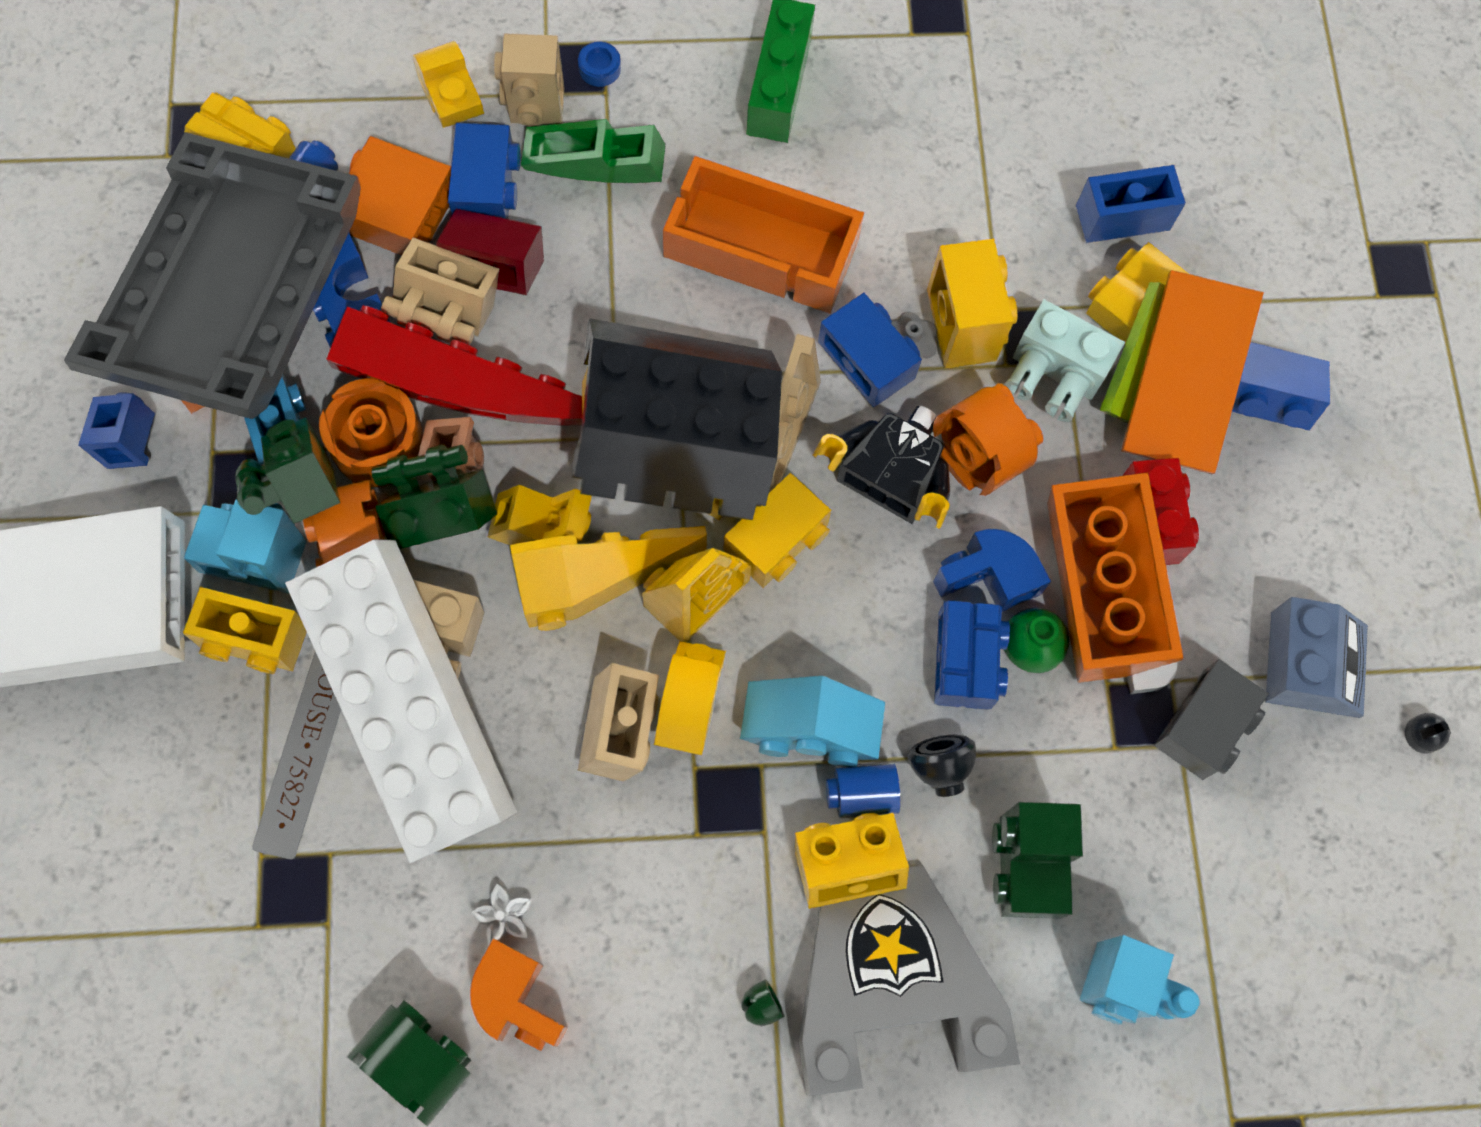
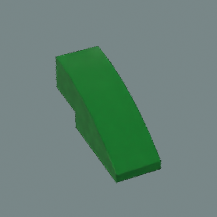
[521,119,666,183]

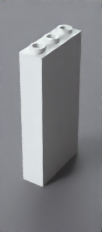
[0,506,185,688]

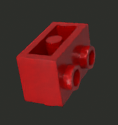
[1122,458,1199,565]

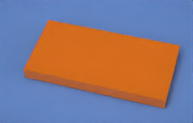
[1121,270,1264,474]

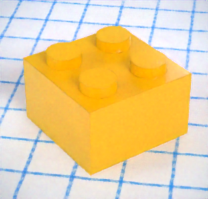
[927,238,1017,369]

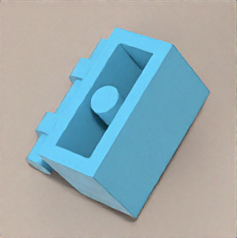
[1079,935,1200,1025]

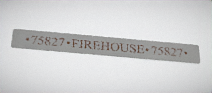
[252,492,391,859]

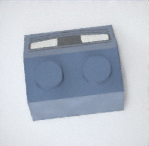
[1265,597,1368,718]

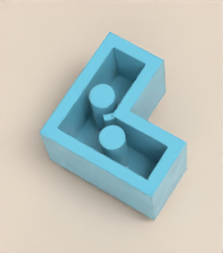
[185,499,307,594]
[740,676,885,767]

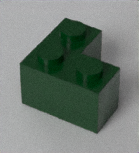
[992,802,1083,919]

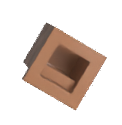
[418,417,484,482]

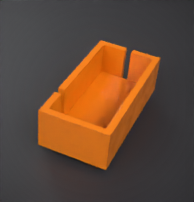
[663,156,865,314]

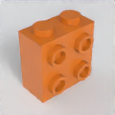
[349,136,451,255]

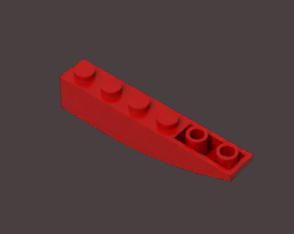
[326,305,583,426]

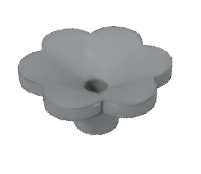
[892,312,938,359]

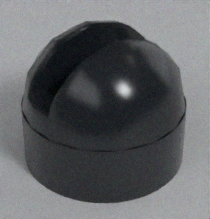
[1405,713,1451,754]

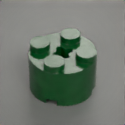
[347,1000,471,1127]

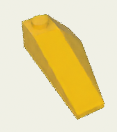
[510,526,707,631]
[642,548,752,642]

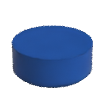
[578,41,621,87]

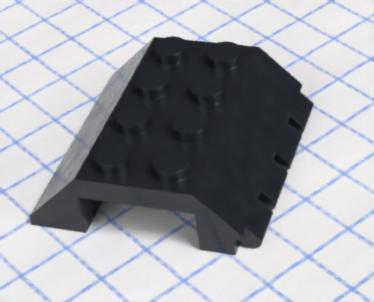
[572,318,782,520]

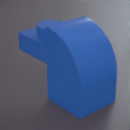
[933,529,1051,612]

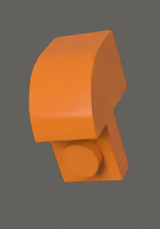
[470,938,567,1051]

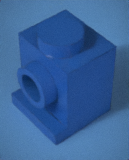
[78,392,155,469]

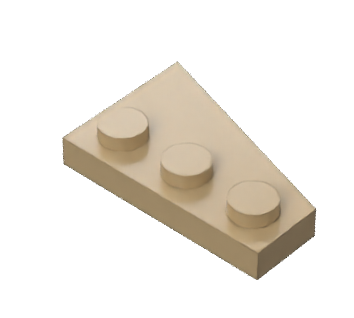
[769,334,821,492]

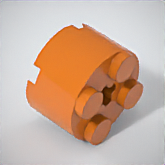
[319,378,424,487]
[933,383,1044,496]
[303,480,386,567]

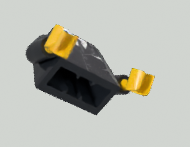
[812,406,950,529]

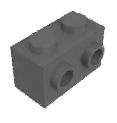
[1153,659,1269,780]

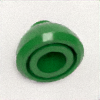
[1004,608,1069,673]

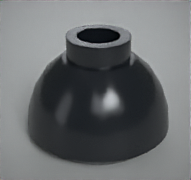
[907,734,976,797]

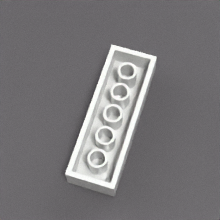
[285,539,518,864]

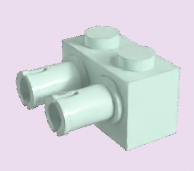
[1005,299,1125,422]

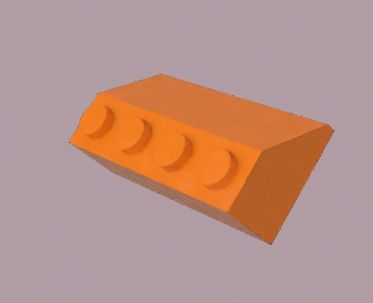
[1047,473,1184,683]

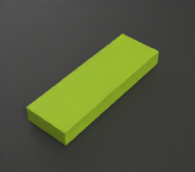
[1100,282,1165,424]

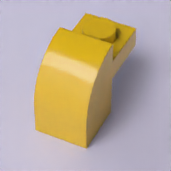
[413,41,484,128]
[487,485,592,545]
[654,641,726,755]

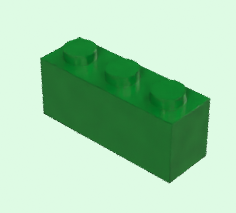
[746,0,816,143]

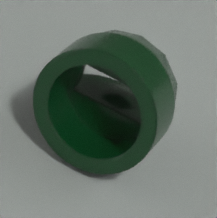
[741,979,785,1027]

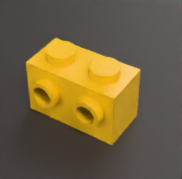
[183,587,307,674]
[795,813,909,909]

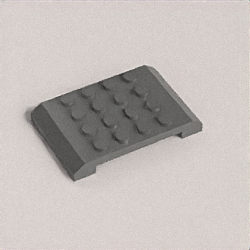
[64,132,361,419]

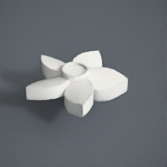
[471,884,532,946]

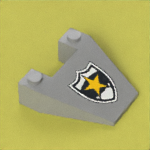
[798,865,1020,1096]

